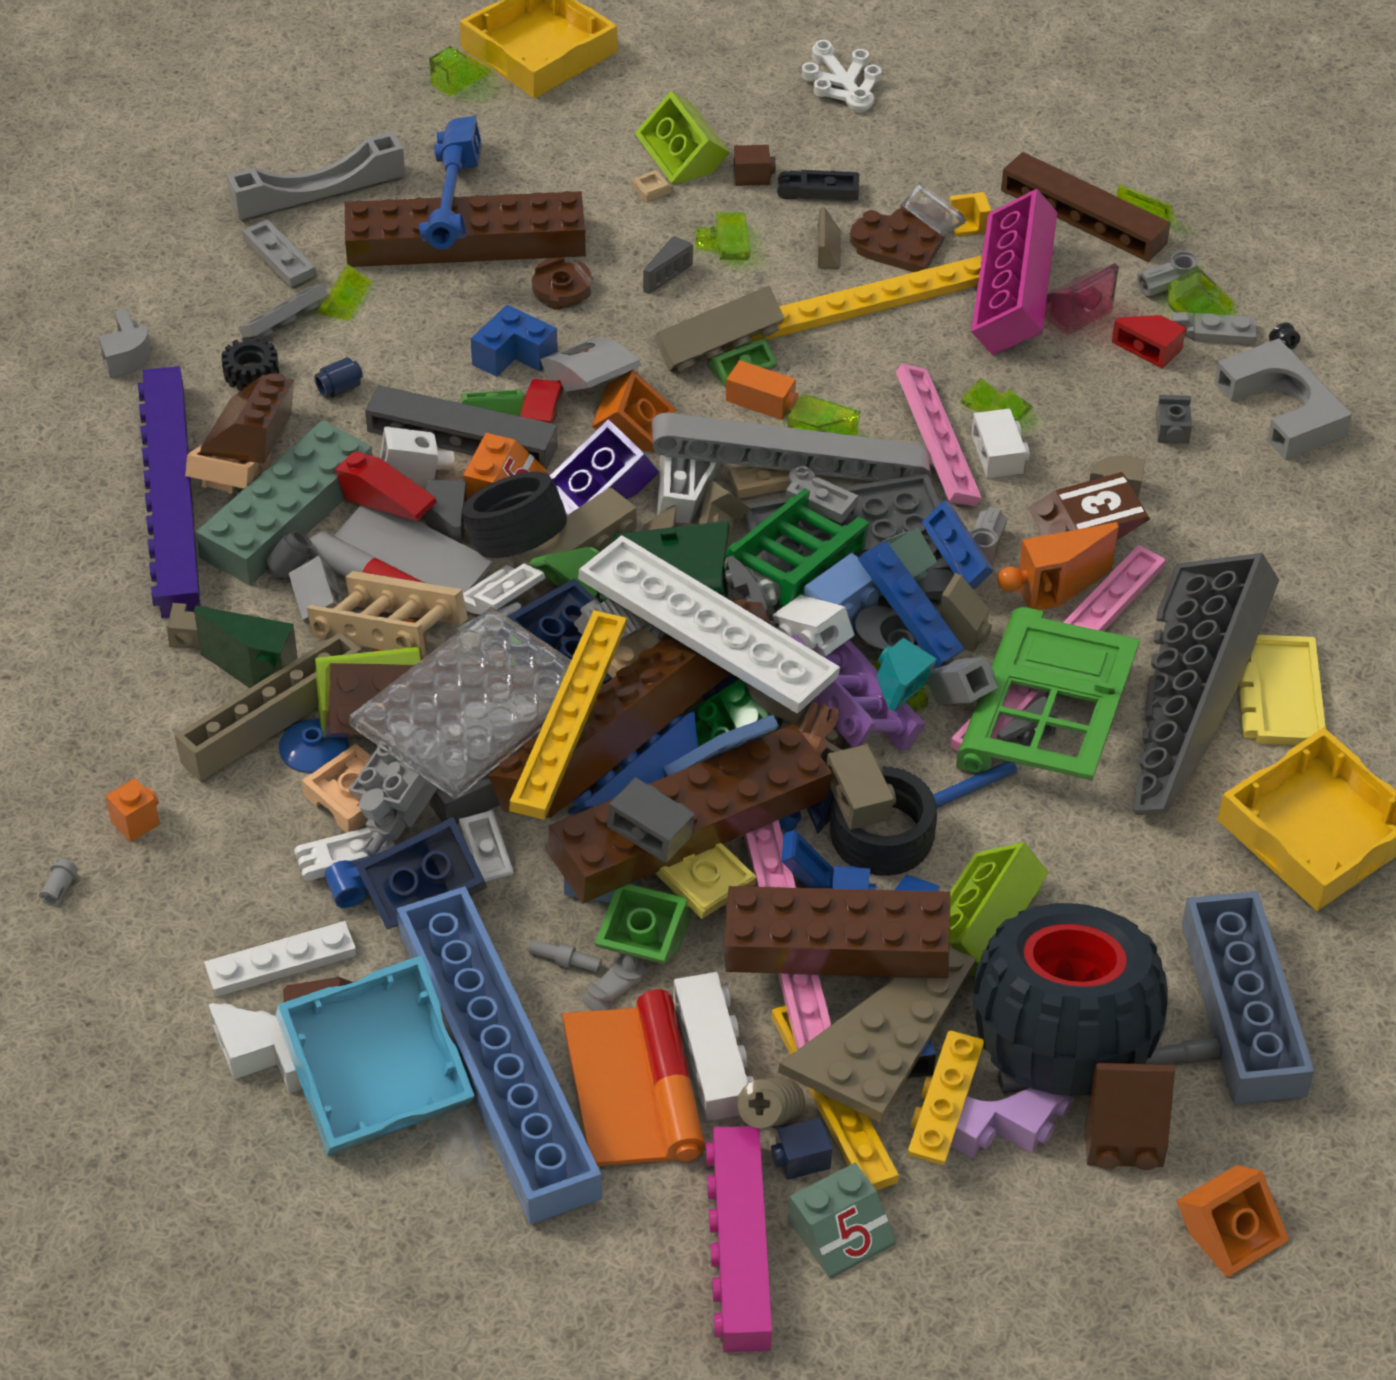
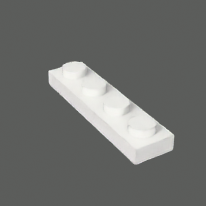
[204,921,356,997]

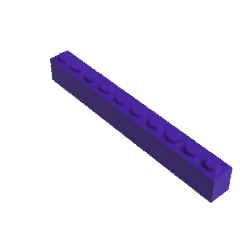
[138,366,201,618]

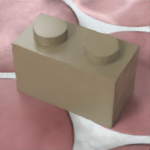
[826,744,896,830]

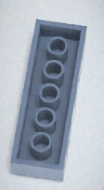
[1181,891,1314,1105]

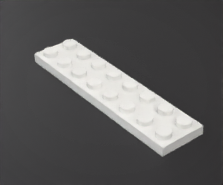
[578,535,840,713]

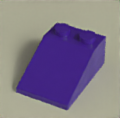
[549,419,660,514]

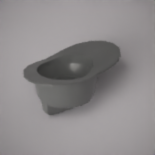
[855,606,923,653]

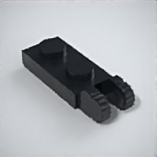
[777,170,859,200]

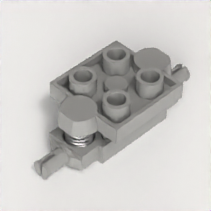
[349,726,455,857]

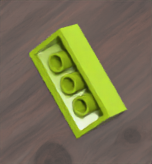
[950,842,1049,976]

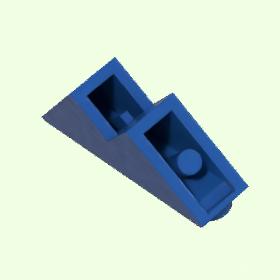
[568,712,698,815]

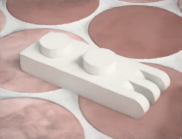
[294,827,395,881]

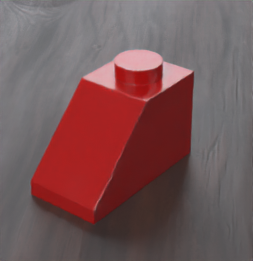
[1111,315,1186,369]

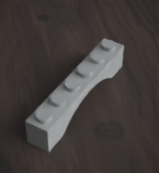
[226,132,405,220]

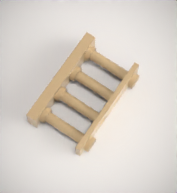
[307,571,468,657]

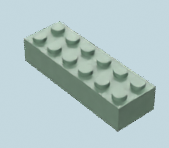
[196,420,373,586]

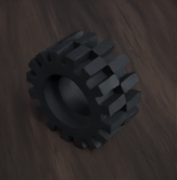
[221,337,279,391]

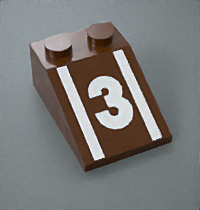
[1028,472,1150,541]

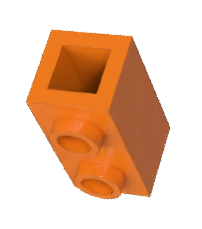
[726,360,799,420]

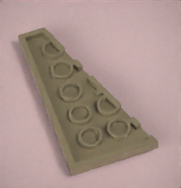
[778,946,976,1122]

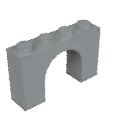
[1214,338,1352,460]

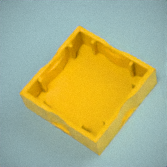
[460,0,618,99]
[1217,727,1396,911]

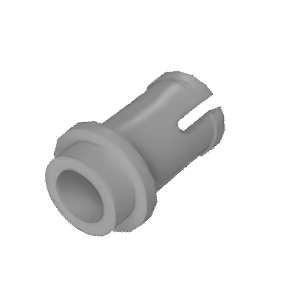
[39,859,78,907]

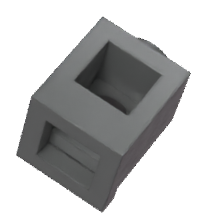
[1155,395,1192,444]

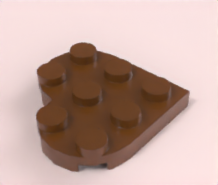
[850,201,947,272]

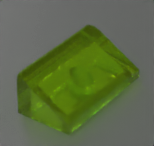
[1116,184,1175,223]
[316,264,372,321]

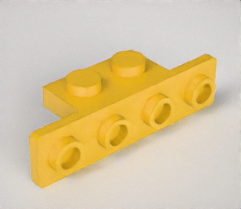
[908,1031,984,1165]

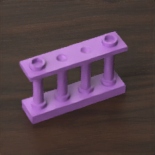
[791,635,926,750]

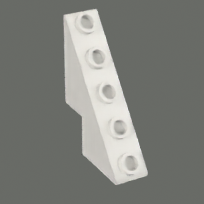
[208,1003,302,1093]

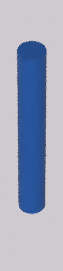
[933,761,1017,808]

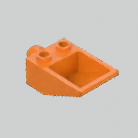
[997,522,1119,610]

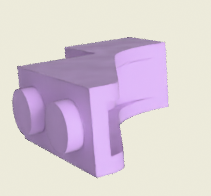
[951,1088,1074,1158]

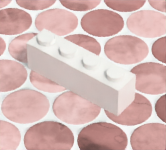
[673,972,753,1121]

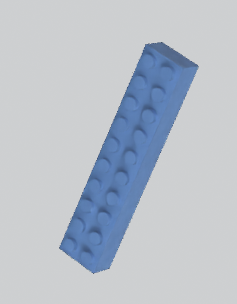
[397,886,602,1225]

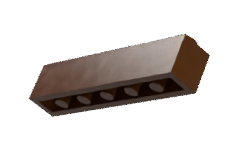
[1001,152,1171,262]

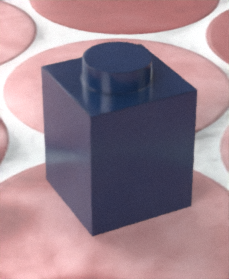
[771,1118,832,1180]

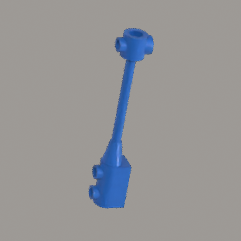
[419,115,482,249]

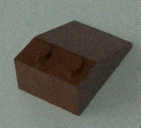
[1084,1063,1175,1170]

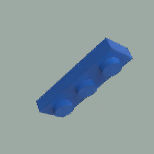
[921,501,994,590]

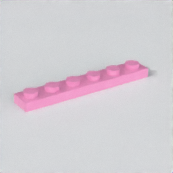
[896,363,982,507]

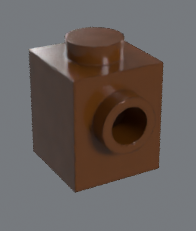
[733,145,776,186]

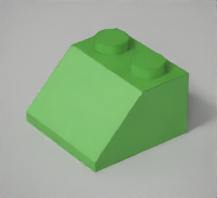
[595,884,690,964]

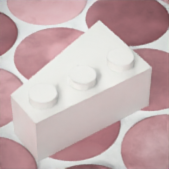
[657,455,722,523]

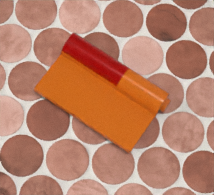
[562,989,705,1166]

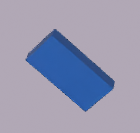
[781,830,834,889]

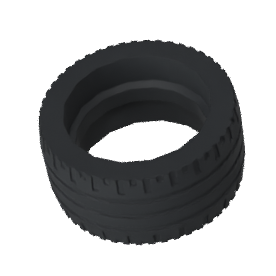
[462,471,567,559]
[830,766,937,876]

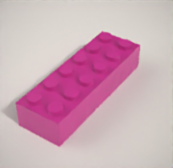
[971,189,1057,355]

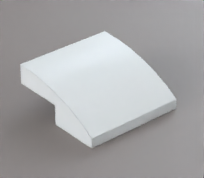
[463,563,545,614]

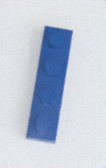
[858,541,964,668]

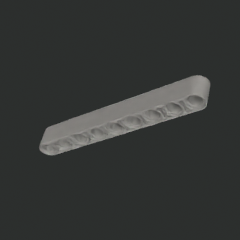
[652,413,931,482]

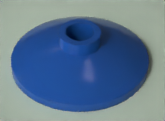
[279,719,348,773]

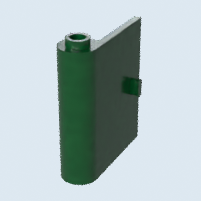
[600,521,730,603]

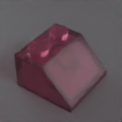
[1045,263,1119,336]

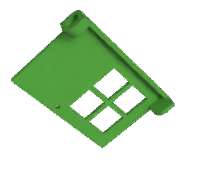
[956,607,1140,781]

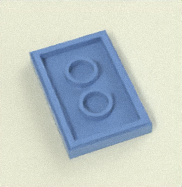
[664,715,778,776]

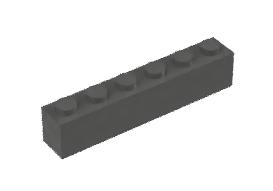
[365,385,558,470]

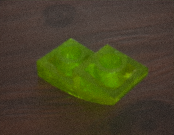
[961,378,1033,422]

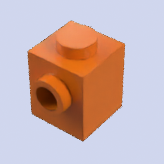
[105,778,160,842]

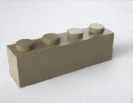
[654,285,785,372]
[513,487,637,593]

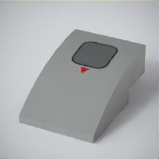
[540,337,642,392]

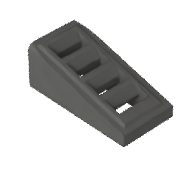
[643,236,693,294]
[997,696,1058,746]

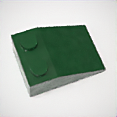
[194,606,298,688]

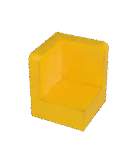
[948,192,992,236]

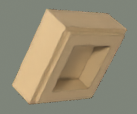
[631,170,671,203]

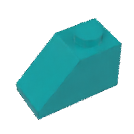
[876,638,937,712]

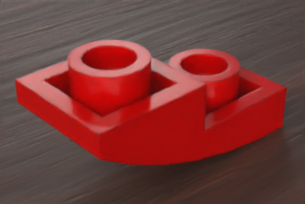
[520,379,563,423]

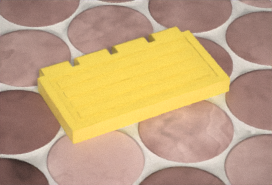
[1238,635,1326,745]

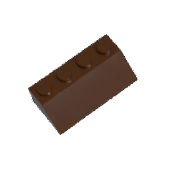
[200,373,294,464]

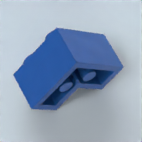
[471,305,558,377]

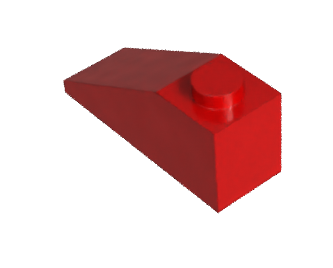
[335,451,437,521]

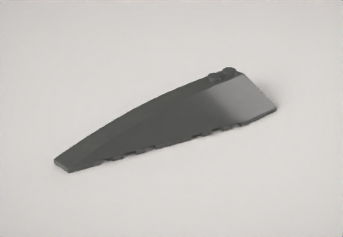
[1133,553,1279,815]

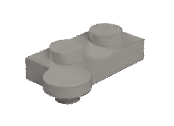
[785,466,858,523]

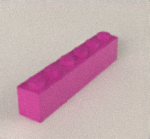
[705,1126,772,1352]

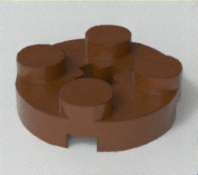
[532,257,592,309]

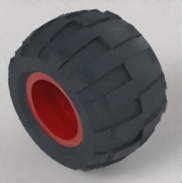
[973,903,1168,1096]

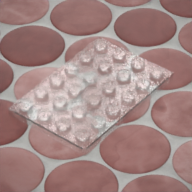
[349,607,571,800]

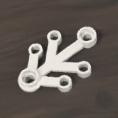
[802,40,881,113]

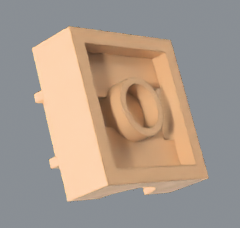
[185,444,271,494]
[302,743,371,833]

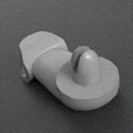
[582,955,645,1011]

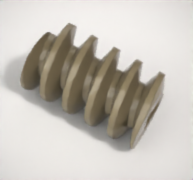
[737,1077,805,1129]

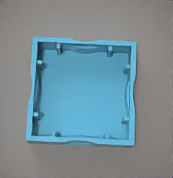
[276,955,474,1156]

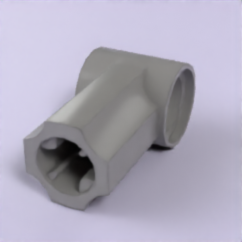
[1137,251,1198,297]
[970,507,1007,566]

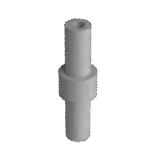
[529,939,602,973]

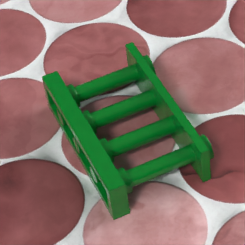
[726,488,869,606]

